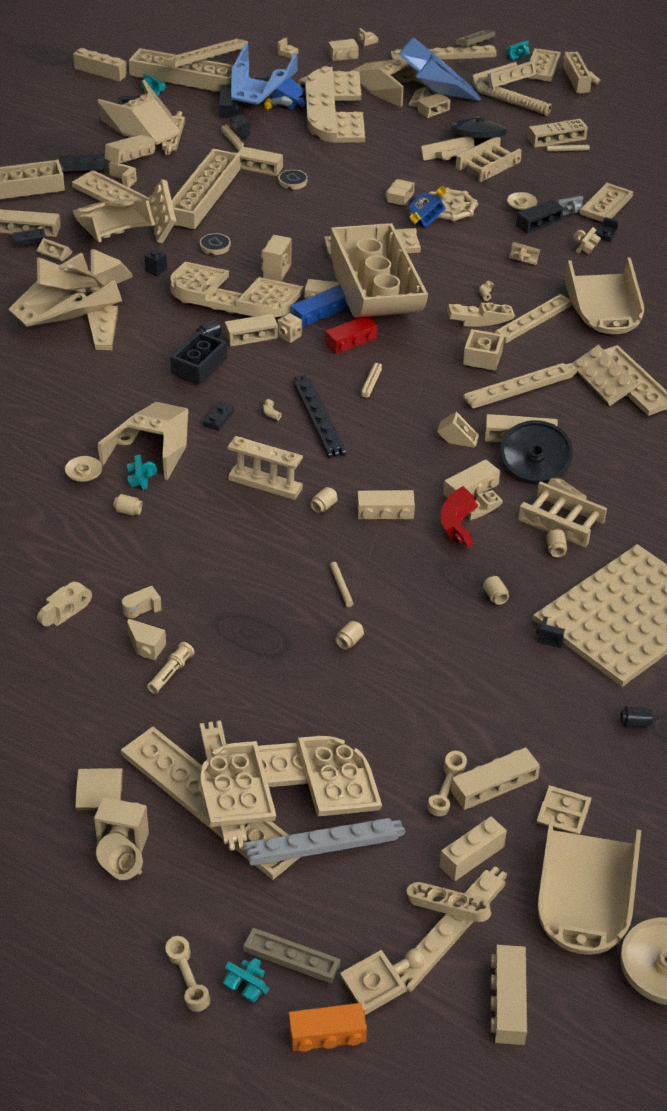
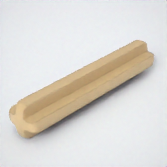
[221,125,244,150]
[361,363,382,398]

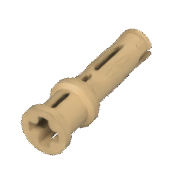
[147,642,195,694]

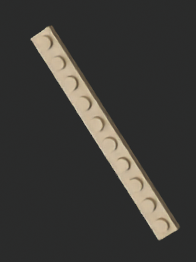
[164,39,248,68]

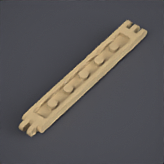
[463,363,578,408]
[199,720,247,851]
[398,866,507,992]

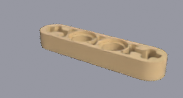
[407,882,491,922]

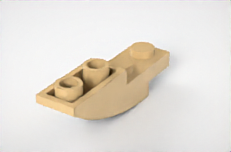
[447,303,515,327]

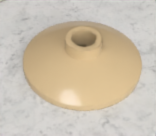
[507,192,537,210]
[65,456,102,482]

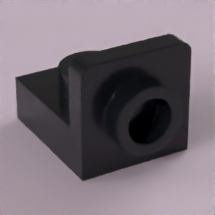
[597,217,619,243]
[536,616,565,648]

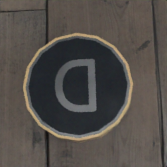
[278,170,307,190]
[200,233,231,255]

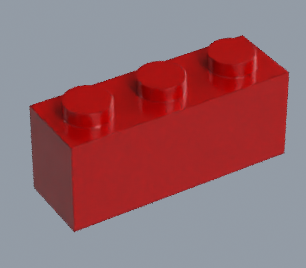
[325,317,377,354]

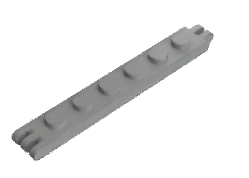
[243,818,406,865]

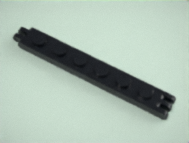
[294,375,346,458]

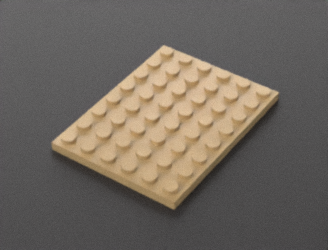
[533,544,667,687]

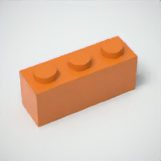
[289,1003,367,1052]

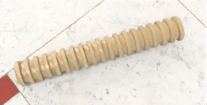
[477,81,551,116]

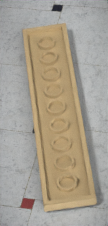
[121,727,300,880]

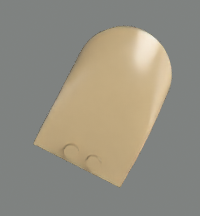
[564,258,644,334]
[538,815,641,954]

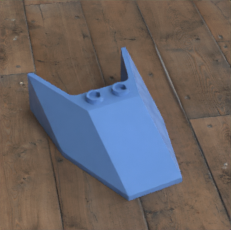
[398,37,481,101]
[231,43,298,105]

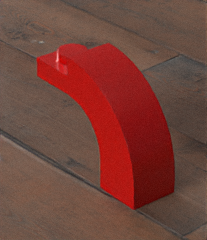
[441,486,478,548]

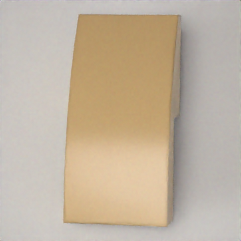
[466,490,503,520]

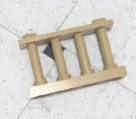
[472,61,536,88]
[456,137,522,182]
[228,436,303,500]
[518,481,607,548]

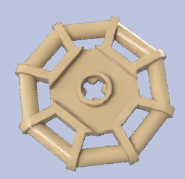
[428,187,478,222]

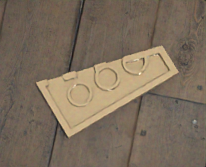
[87,305,118,350]

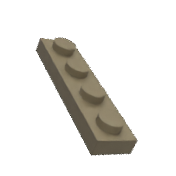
[456,30,495,47]
[243,928,341,984]

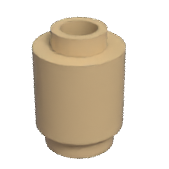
[310,487,337,513]
[114,494,143,516]
[546,529,567,557]
[483,576,509,605]
[335,621,364,650]

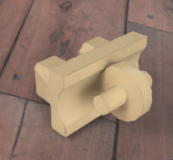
[574,228,601,254]
[509,242,540,265]

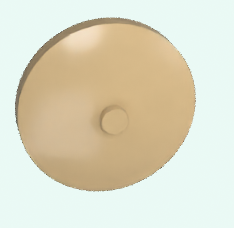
[620,918,667,1005]

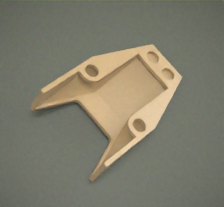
[352,59,428,107]
[97,80,181,145]
[72,199,155,242]
[37,249,132,294]
[9,253,122,327]
[98,402,188,480]

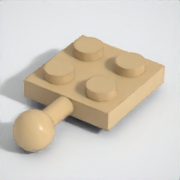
[340,949,424,1015]

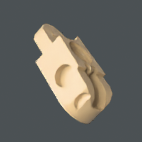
[37,582,92,626]

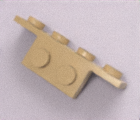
[420,136,474,161]

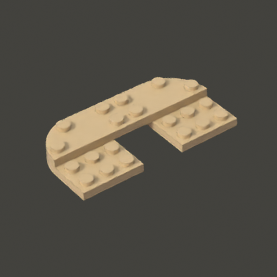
[306,66,365,142]
[170,262,304,317]
[198,736,382,827]

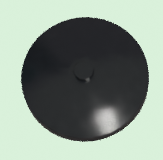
[451,116,507,138]
[500,420,573,485]

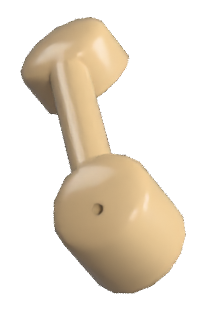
[427,750,467,816]
[165,936,210,1012]

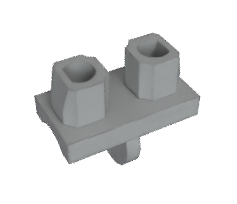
[556,196,583,215]

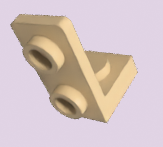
[109,161,137,188]

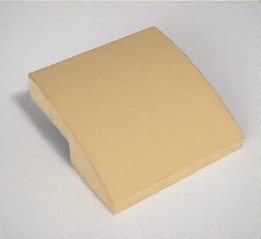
[76,768,123,810]
[537,785,591,835]

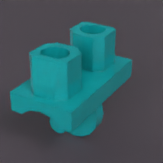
[506,40,530,60]
[141,73,166,96]
[127,454,157,490]
[223,958,269,1003]

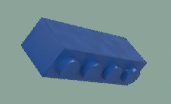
[291,285,349,327]

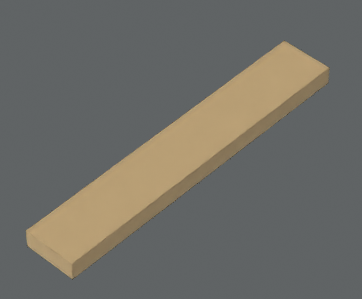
[494,294,572,343]

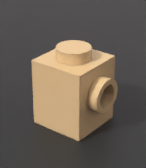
[278,313,302,343]

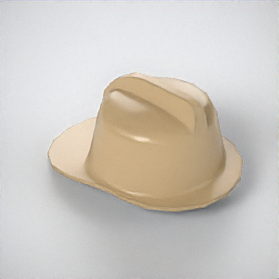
[96,833,143,880]

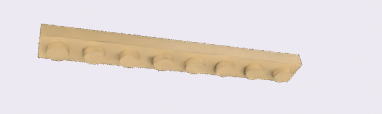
[391,45,496,61]

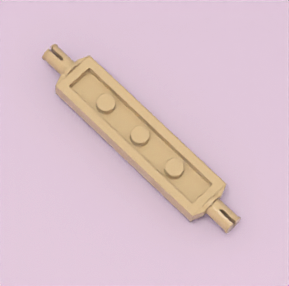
[162,111,185,155]

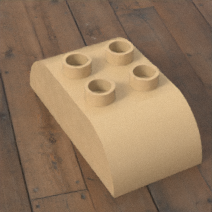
[331,223,428,318]

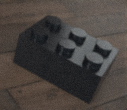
[170,331,227,384]

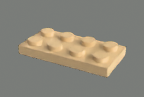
[526,48,561,82]
[148,179,176,243]
[580,183,633,223]
[572,345,638,406]

